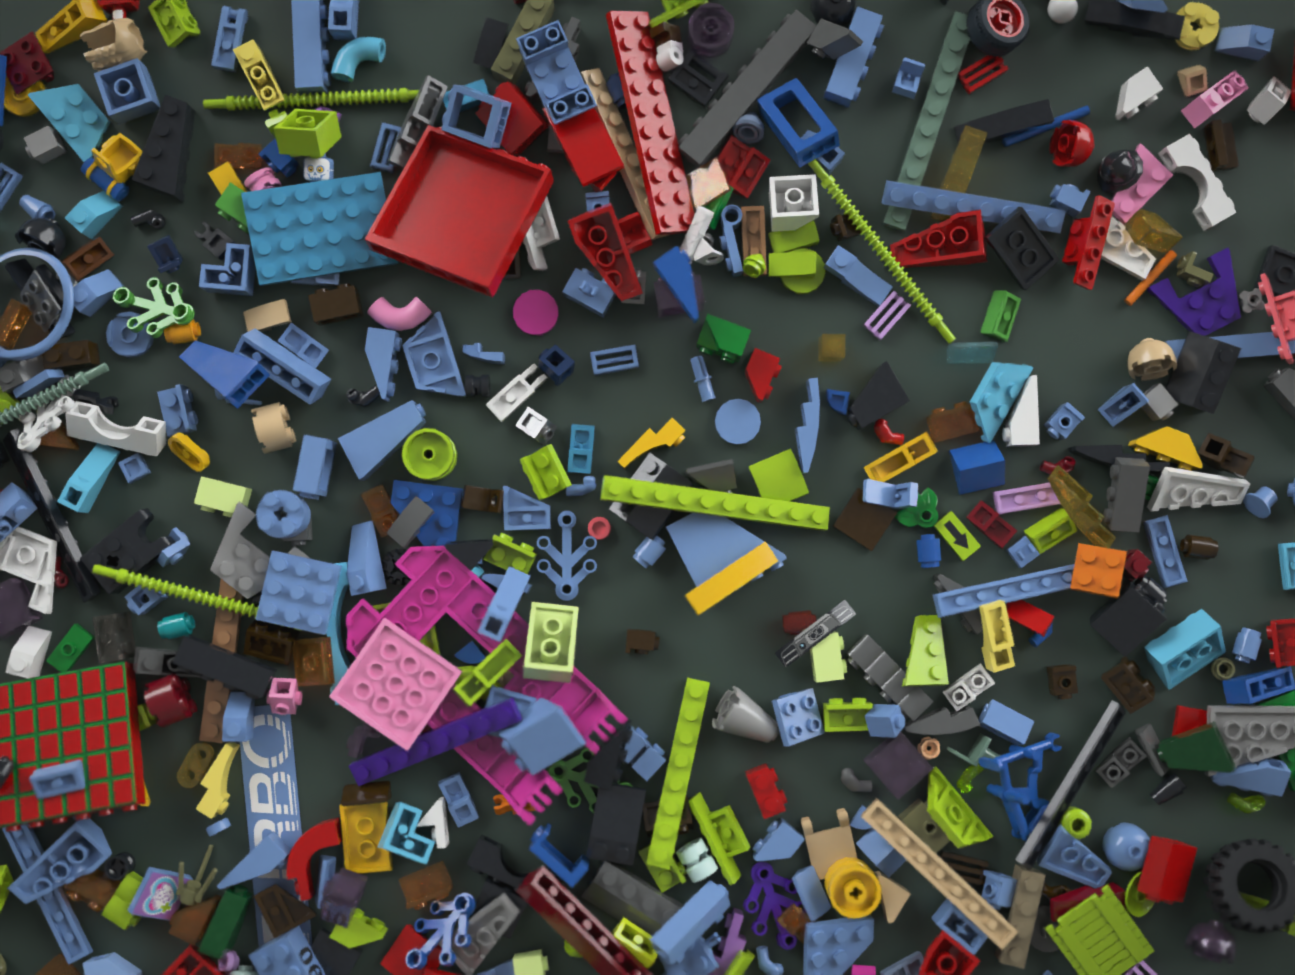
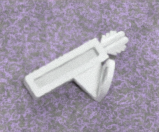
[679,206,724,265]

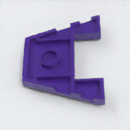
[1147,248,1241,336]

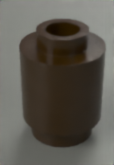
[1180,534,1218,560]

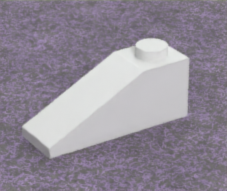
[1002,375,1040,447]

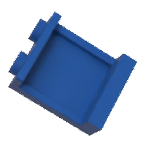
[529,823,590,887]

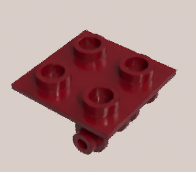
[0,31,55,95]

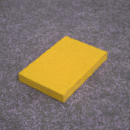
[339,802,393,875]

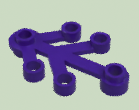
[743,861,807,950]

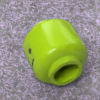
[1058,806,1092,839]

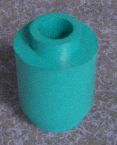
[157,612,195,640]

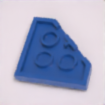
[391,480,463,546]

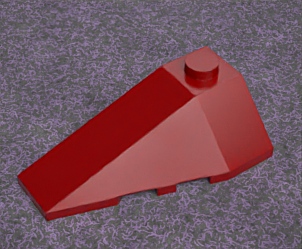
[568,203,643,301]
[890,210,988,268]
[918,930,980,975]

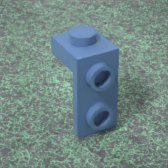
[863,479,918,509]

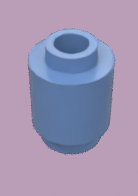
[633,535,666,569]
[1232,628,1262,664]

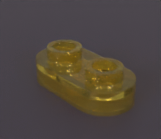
[177,742,214,788]

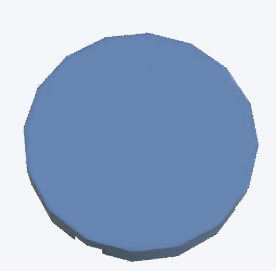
[106,311,154,358]
[715,399,761,445]

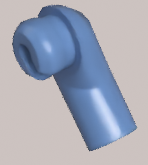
[566,476,597,496]
[756,946,784,975]

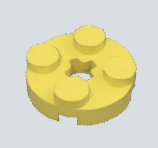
[1175,2,1219,50]

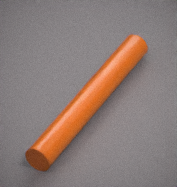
[1124,250,1177,306]

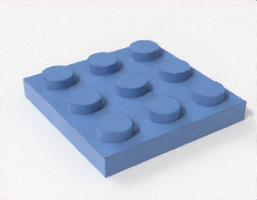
[256,550,342,635]

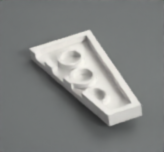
[1147,467,1250,511]

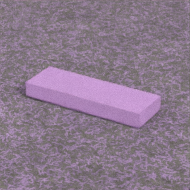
[992,480,1066,514]

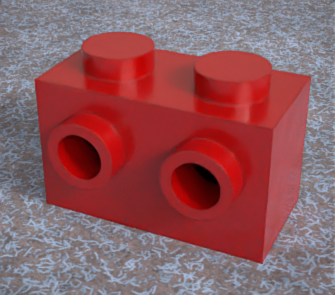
[745,763,788,820]

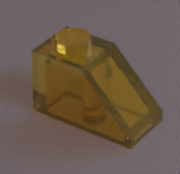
[1124,208,1182,253]

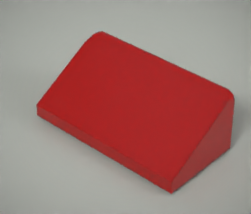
[1005,600,1055,637]

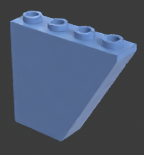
[666,513,787,589]

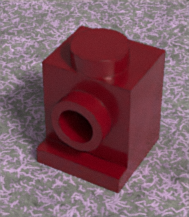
[1123,549,1152,582]

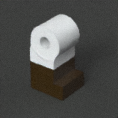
[649,22,683,71]

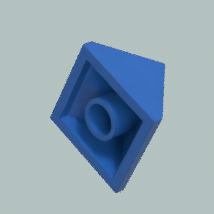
[949,440,1005,495]

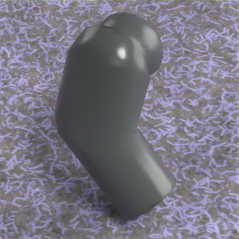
[841,768,872,792]

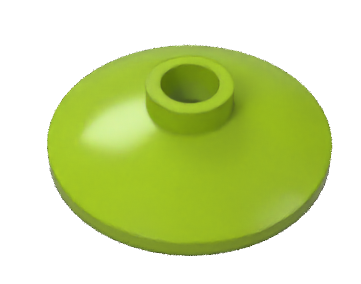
[1125,871,1155,917]

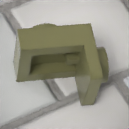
[1176,251,1214,287]

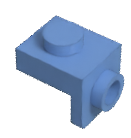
[892,58,925,99]
[157,527,190,567]

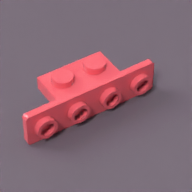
[1258,273,1295,365]

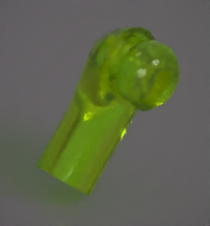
[957,763,985,794]
[1227,792,1266,814]

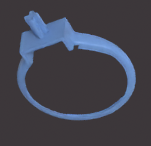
[0,248,74,368]

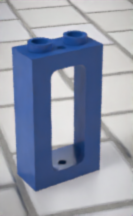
[757,78,840,168]

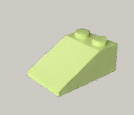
[523,602,578,683]

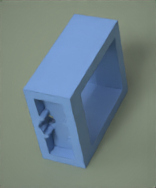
[442,84,512,148]
[293,435,337,500]

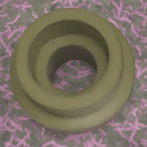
[1211,657,1235,681]

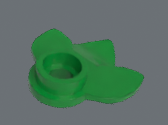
[895,488,939,528]

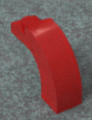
[287,817,342,901]

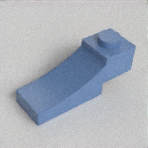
[823,245,893,307]

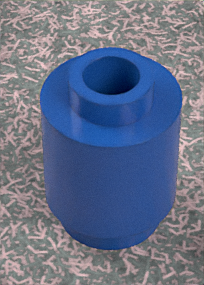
[916,534,941,568]

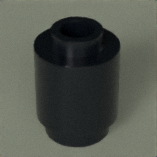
[1134,575,1168,605]

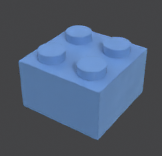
[94,58,161,124]

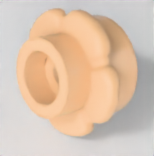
[917,737,940,760]

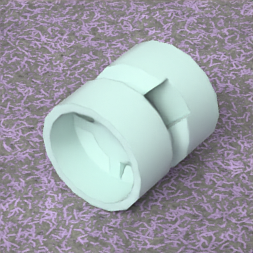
[676,837,718,883]

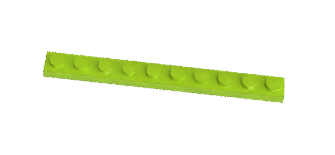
[600,475,830,531]

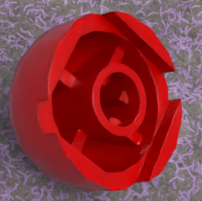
[1049,120,1094,167]

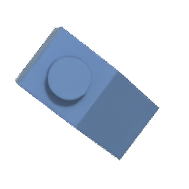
[1214,24,1274,61]
[73,269,125,317]
[222,691,255,742]

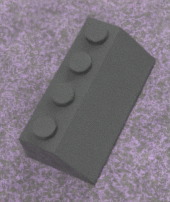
[581,861,684,936]

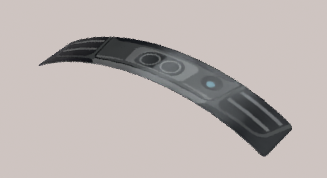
[775,600,856,667]

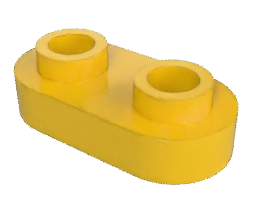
[168,433,210,472]

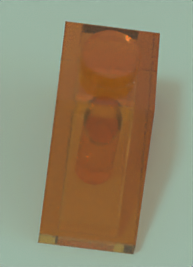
[169,895,222,945]

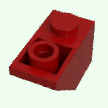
[745,348,782,403]

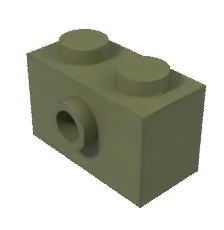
[898,798,951,854]

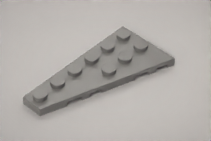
[1205,705,1295,777]

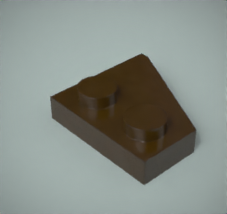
[254,884,317,938]

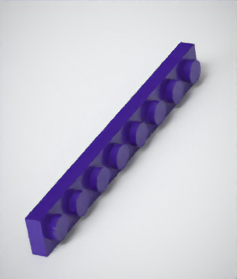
[348,697,523,786]

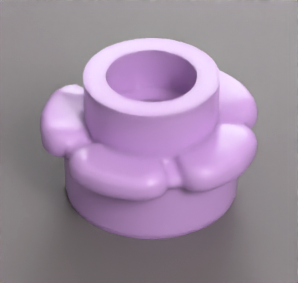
[218,950,239,974]

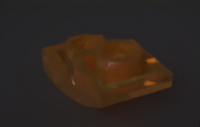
[214,143,262,169]
[361,484,398,538]
[776,903,816,944]

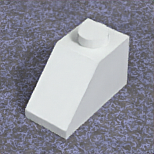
[1247,77,1291,125]
[6,626,52,678]

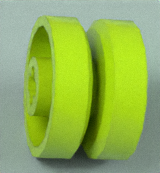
[402,428,458,481]

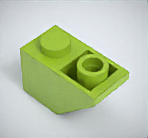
[330,907,389,948]

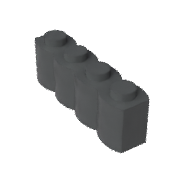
[846,634,933,721]

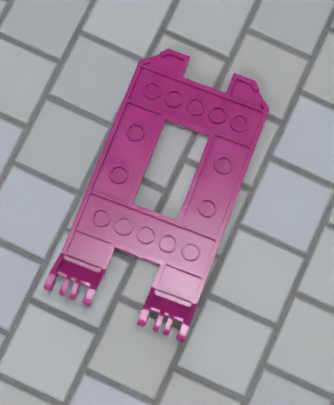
[346,546,628,825]

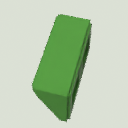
[981,291,1021,342]

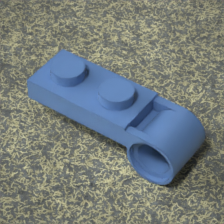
[719,205,743,277]

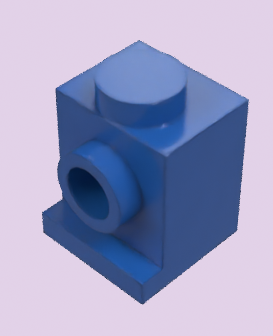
[259,139,299,177]

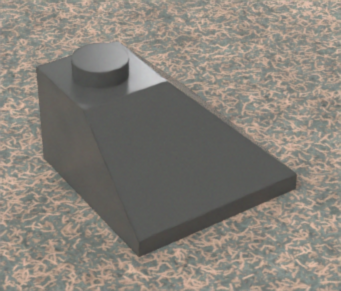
[685,459,737,493]

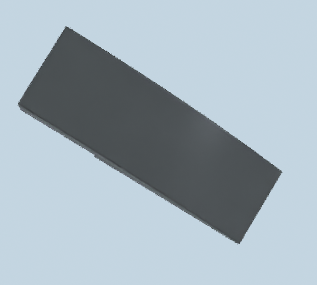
[902,705,980,735]

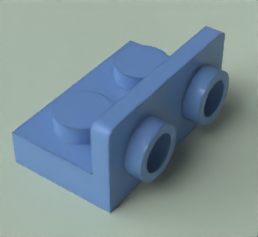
[157,384,198,437]

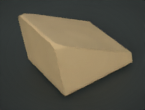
[1178,65,1208,97]

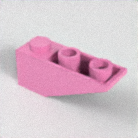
[1181,71,1248,129]

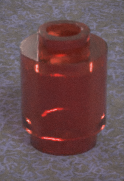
[782,610,817,635]

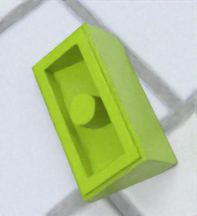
[1024,508,1077,554]

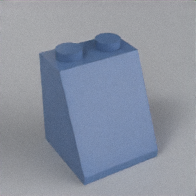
[498,697,586,775]

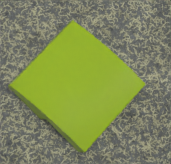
[749,449,809,501]
[724,949,755,975]

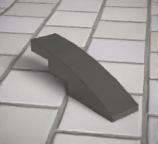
[387,75,448,170]

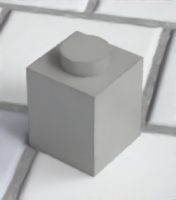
[24,126,67,164]
[1141,383,1178,421]

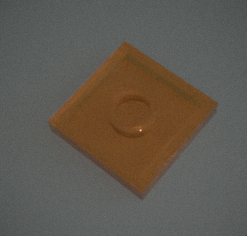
[293,637,335,686]

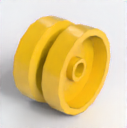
[824,857,881,918]

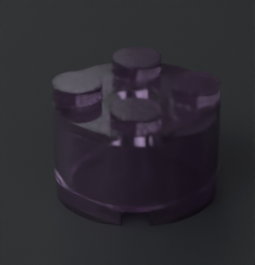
[688,3,735,58]

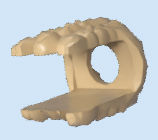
[80,18,147,72]

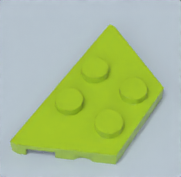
[927,766,993,848]

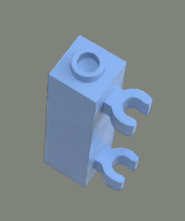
[650,880,731,965]

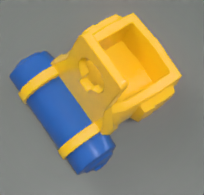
[81,133,143,202]

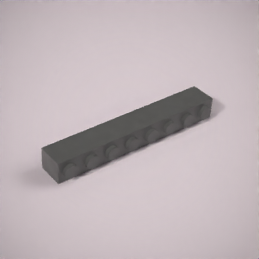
[678,9,816,170]

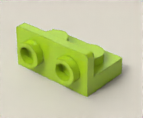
[148,0,201,48]
[520,444,572,500]
[483,532,537,574]
[638,843,687,893]

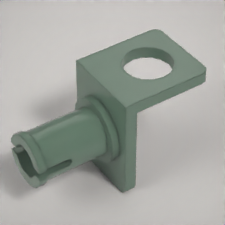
[947,733,1001,767]

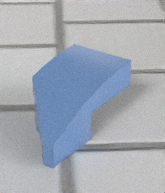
[463,343,505,365]

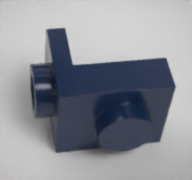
[147,235,183,274]

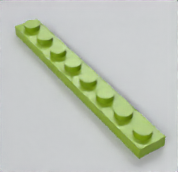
[647,678,710,870]

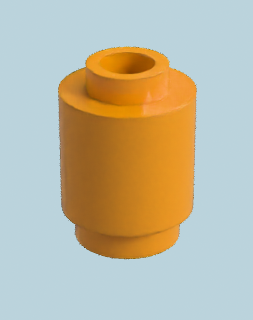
[164,319,201,344]

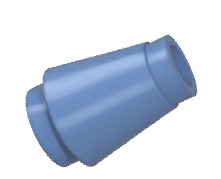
[19,195,55,220]

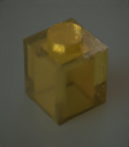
[819,334,846,361]

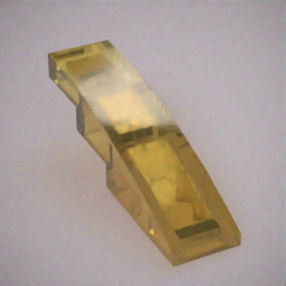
[931,125,987,222]
[1047,465,1116,548]

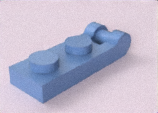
[211,6,248,72]

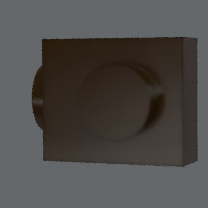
[830,214,861,242]

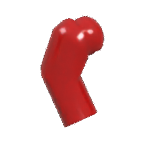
[874,419,904,445]

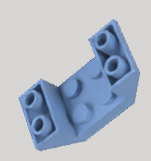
[516,20,597,125]

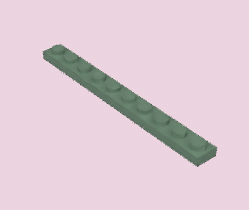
[882,11,970,232]

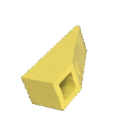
[233,39,285,111]

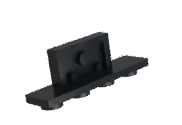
[5,258,75,339]

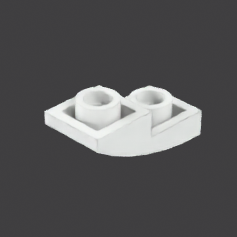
[943,663,995,711]

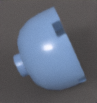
[1102,822,1151,871]

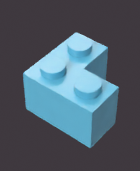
[377,802,435,864]

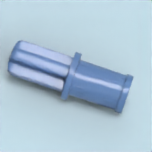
[691,356,716,402]

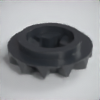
[382,548,411,585]

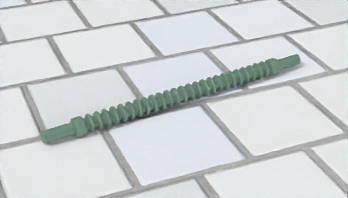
[0,363,109,427]

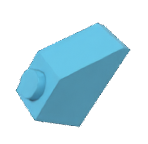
[65,191,123,239]

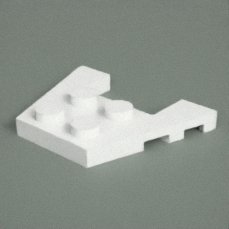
[0,526,57,614]

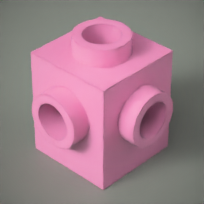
[266,678,302,715]

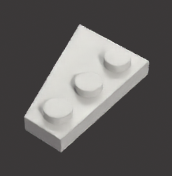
[1101,216,1156,280]

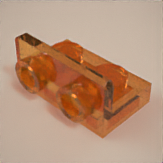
[0,299,31,349]
[926,401,979,443]
[399,860,453,910]

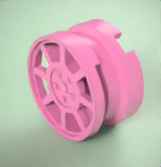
[244,167,282,191]

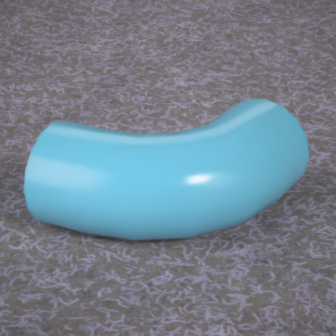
[331,37,386,82]

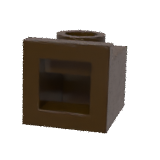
[625,628,659,654]
[1046,664,1078,699]

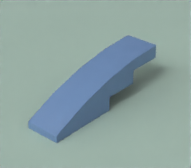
[795,378,820,474]

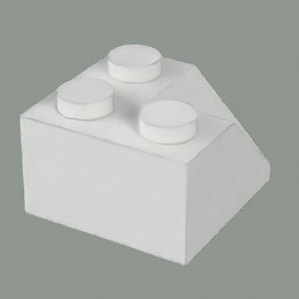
[769,174,819,232]

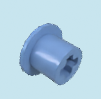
[1243,486,1278,518]

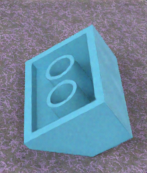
[1144,609,1226,690]

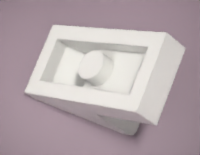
[416,797,450,849]

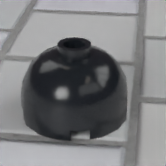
[810,0,856,26]
[15,218,66,260]

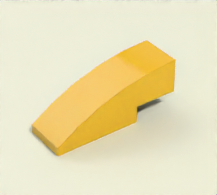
[863,431,938,482]

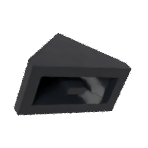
[445,539,493,570]

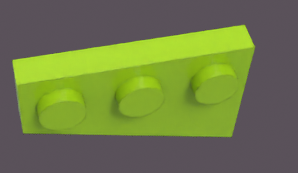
[902,615,949,687]

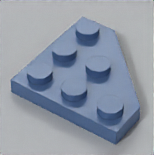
[803,915,874,975]

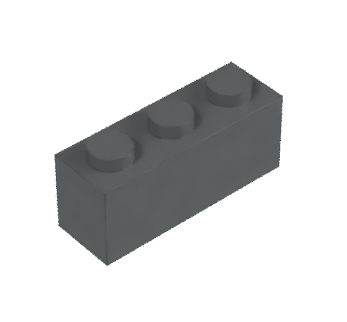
[1103,457,1150,532]

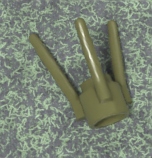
[176,844,218,905]

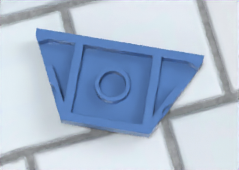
[402,311,466,397]

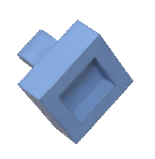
[1005,536,1040,568]

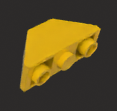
[1128,426,1203,471]

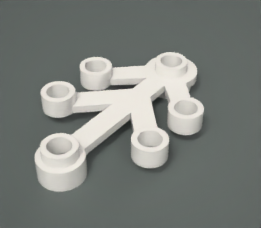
[17,375,81,452]

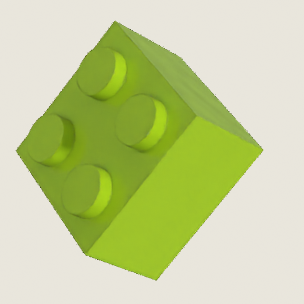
[274,109,341,159]

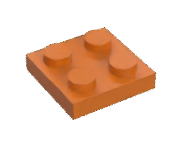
[1070,543,1127,599]

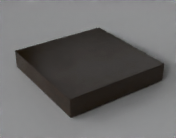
[833,488,897,551]

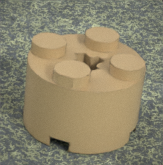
[251,402,297,454]

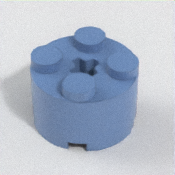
[257,490,311,538]

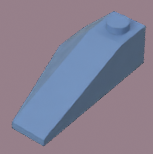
[8,818,112,904]

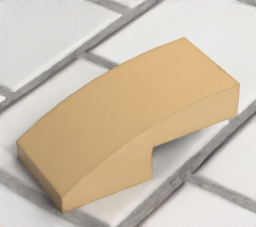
[243,299,292,332]

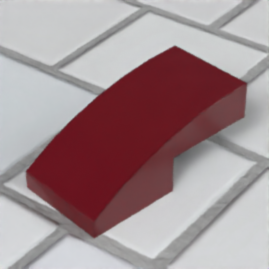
[966,500,1017,549]

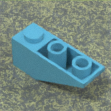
[57,443,120,513]

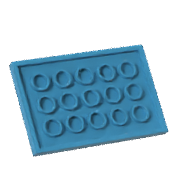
[241,172,398,286]

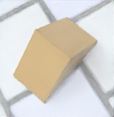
[874,871,910,923]

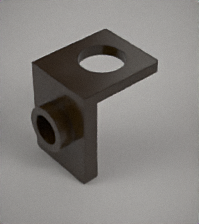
[461,485,504,513]

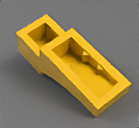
[618,418,685,469]

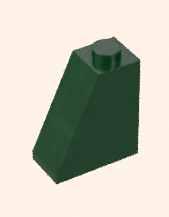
[1157,721,1236,773]
[198,885,254,959]

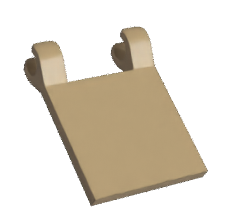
[800,808,857,880]

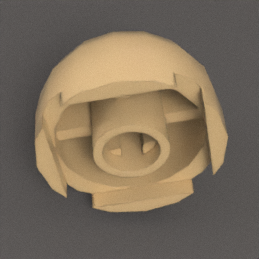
[1127,338,1177,380]

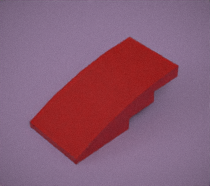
[542,108,625,187]

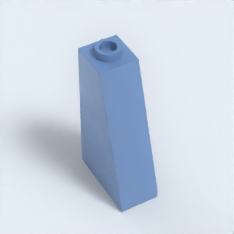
[338,400,426,481]

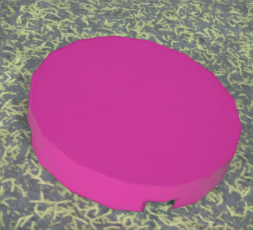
[513,290,559,336]

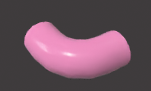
[367,297,432,331]

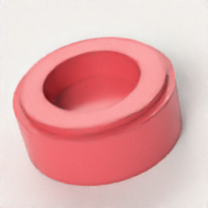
[588,517,611,540]

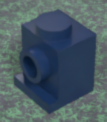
[538,345,575,386]

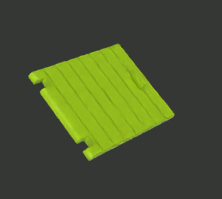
[1045,885,1154,975]

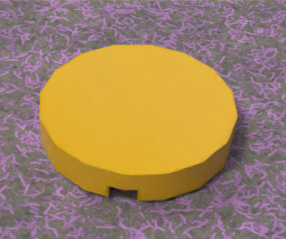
[4,76,46,117]

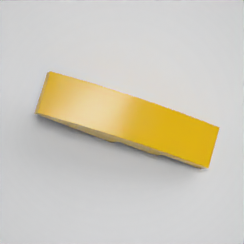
[684,542,778,615]

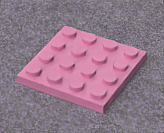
[329,618,463,751]

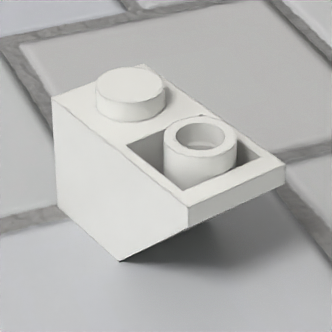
[1116,66,1163,121]

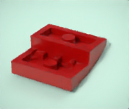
[706,135,771,199]
[380,924,442,975]

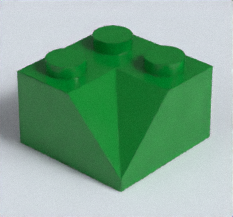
[696,314,751,364]

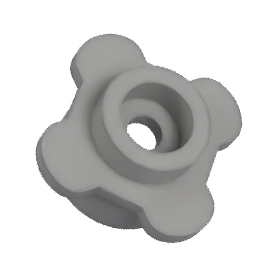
[1239,288,1265,313]

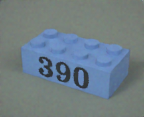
[249,926,326,975]

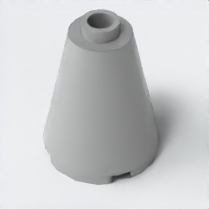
[712,686,779,743]

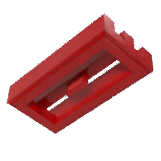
[957,55,1009,94]

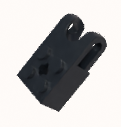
[80,508,176,594]

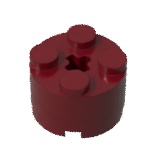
[144,673,197,728]

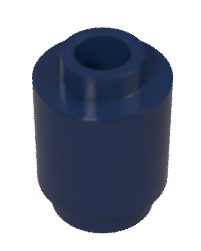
[606,72,627,109]

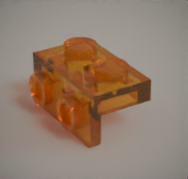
[64,869,121,913]

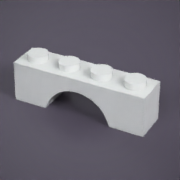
[1158,134,1237,231]
[65,401,166,457]

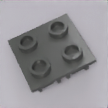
[20,270,61,333]

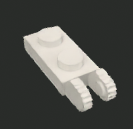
[486,363,548,422]

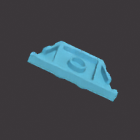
[28,84,110,162]
[970,362,1033,443]

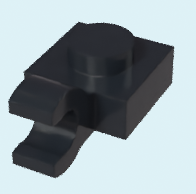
[73,389,119,414]

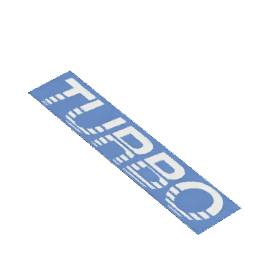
[240,705,312,947]

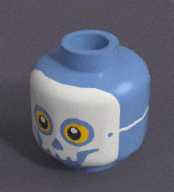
[304,153,334,183]

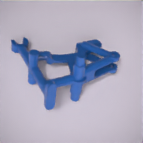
[979,733,1062,842]

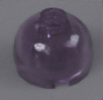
[1185,920,1236,964]

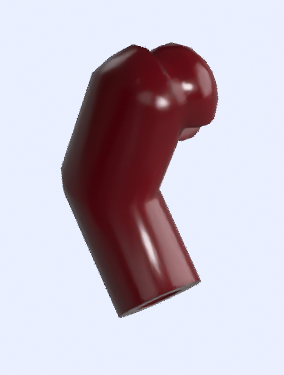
[1040,456,1076,477]
[54,556,69,588]

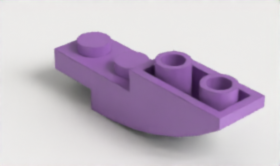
[710,907,746,975]

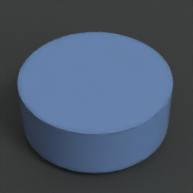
[206,818,231,837]

